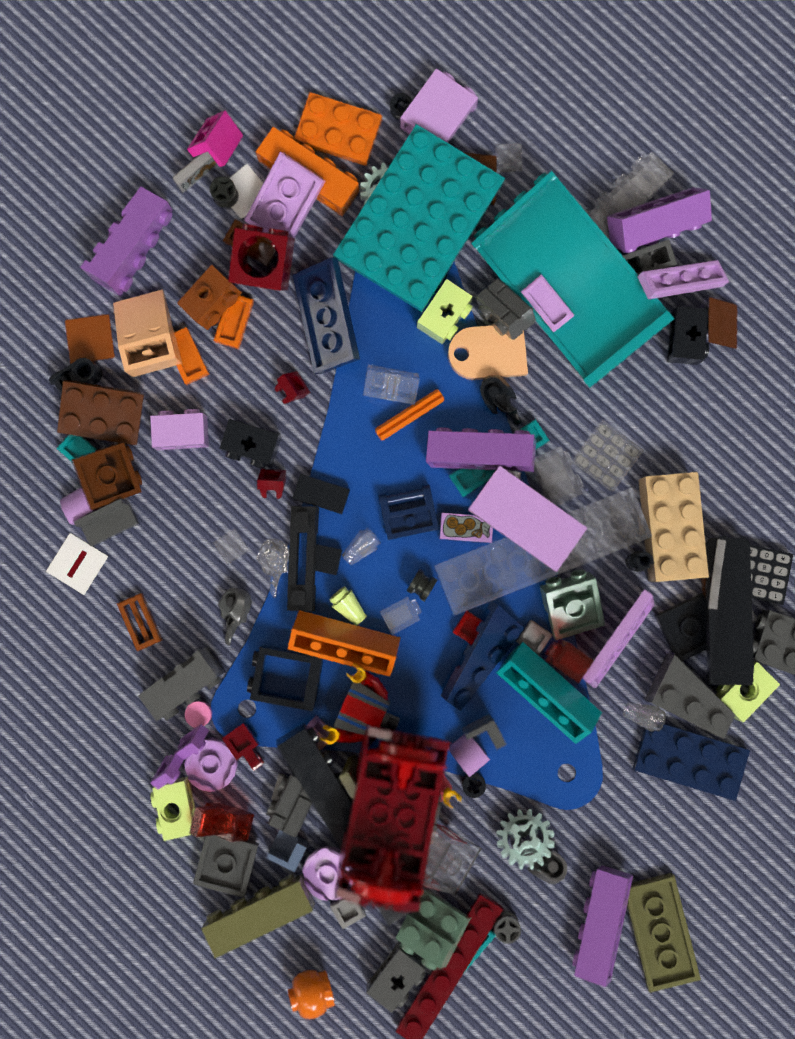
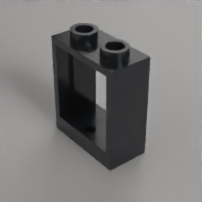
[247,646,324,711]

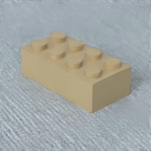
[638,472,709,582]

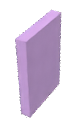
[244,152,326,238]

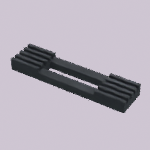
[287,506,319,612]

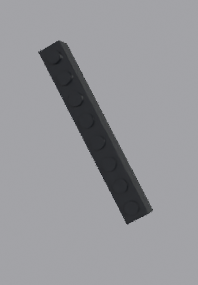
[276,723,412,926]

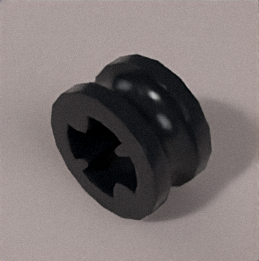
[390,93,412,120]
[462,772,486,798]

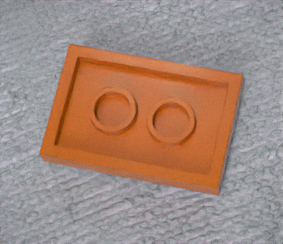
[294,92,382,166]

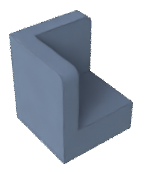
[266,830,309,872]

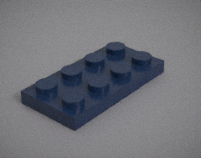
[292,257,360,374]
[632,719,750,801]

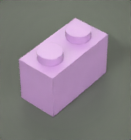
[150,409,209,450]

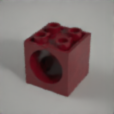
[228,224,295,291]

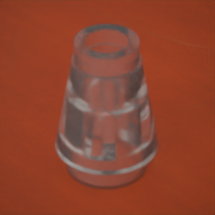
[342,528,381,565]
[623,703,666,732]

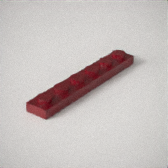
[395,892,503,1039]

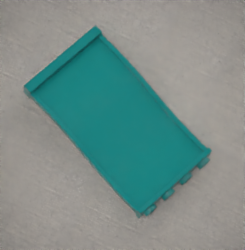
[471,171,674,388]

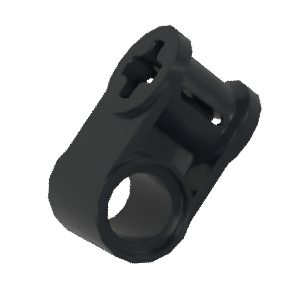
[48,358,103,399]

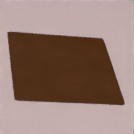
[708,297,737,349]

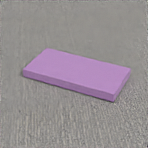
[468,466,587,572]
[582,590,655,688]

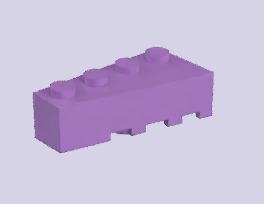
[80,186,173,297]

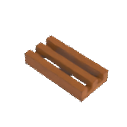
[117,593,163,651]

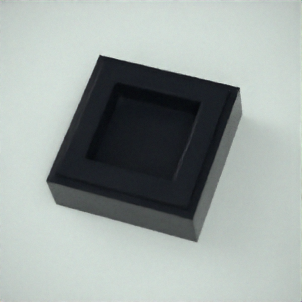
[315,544,342,575]

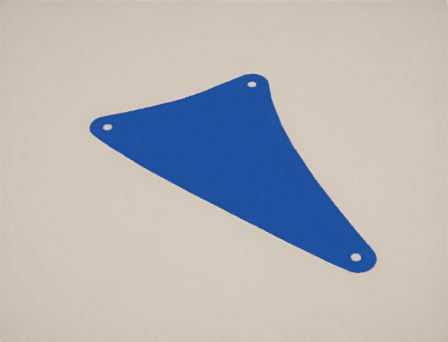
[211,262,603,810]

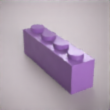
[607,187,712,253]
[426,428,536,472]
[572,865,633,987]

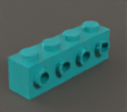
[496,642,602,744]

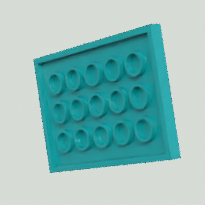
[333,124,505,312]

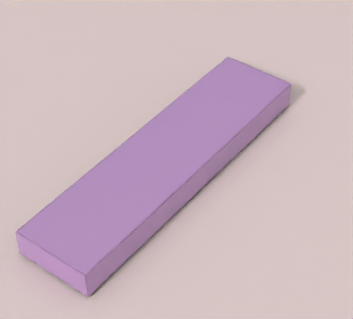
[638,260,729,300]

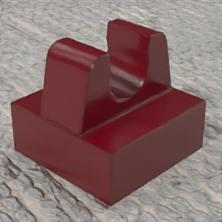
[274,371,311,404]
[257,469,286,499]

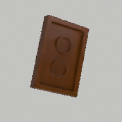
[57,380,145,445]

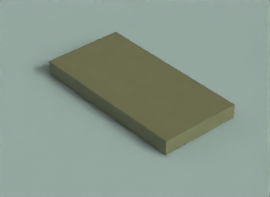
[627,873,701,993]

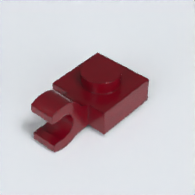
[222,722,264,771]

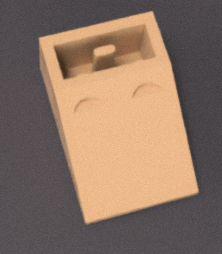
[113,289,182,377]

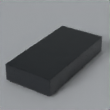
[293,474,350,515]

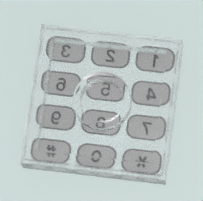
[571,420,644,492]

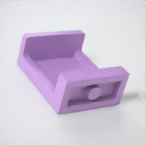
[400,69,478,143]

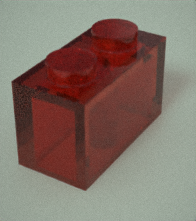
[545,639,594,683]

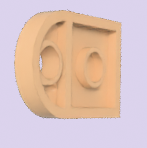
[448,325,528,380]

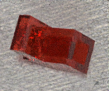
[189,803,254,842]

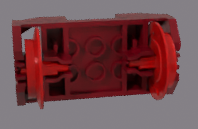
[334,725,450,912]

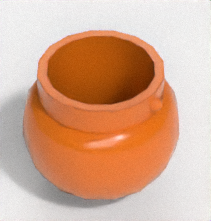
[287,970,335,1019]

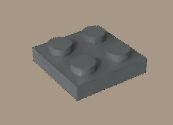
[193,830,259,898]

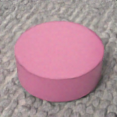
[185,700,212,728]

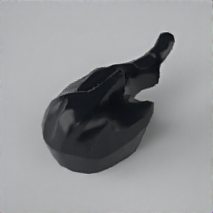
[480,375,521,425]

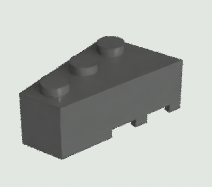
[644,653,735,739]

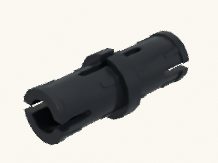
[625,551,654,572]

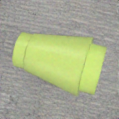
[329,586,367,626]

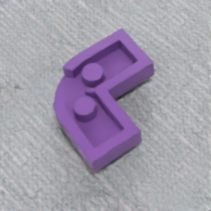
[150,724,209,790]

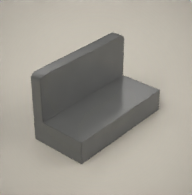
[74,499,139,547]
[462,714,507,750]

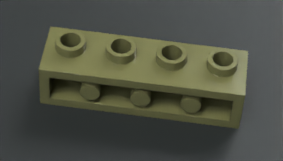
[201,874,315,958]

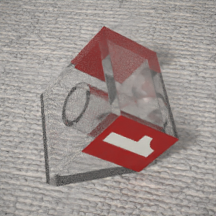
[423,824,482,895]

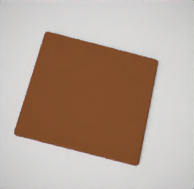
[65,314,115,364]

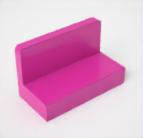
[187,110,243,167]

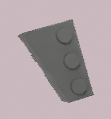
[138,647,225,722]

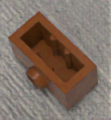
[177,265,242,330]

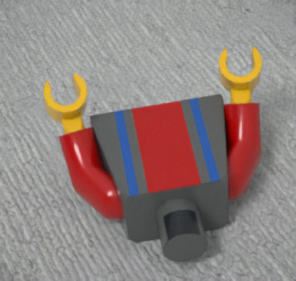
[320,663,400,744]

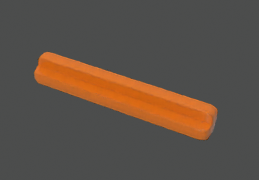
[375,389,444,440]

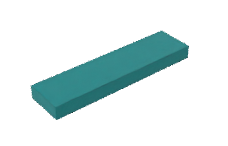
[449,419,550,497]

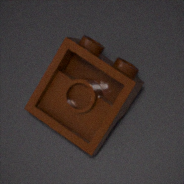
[71,442,143,510]

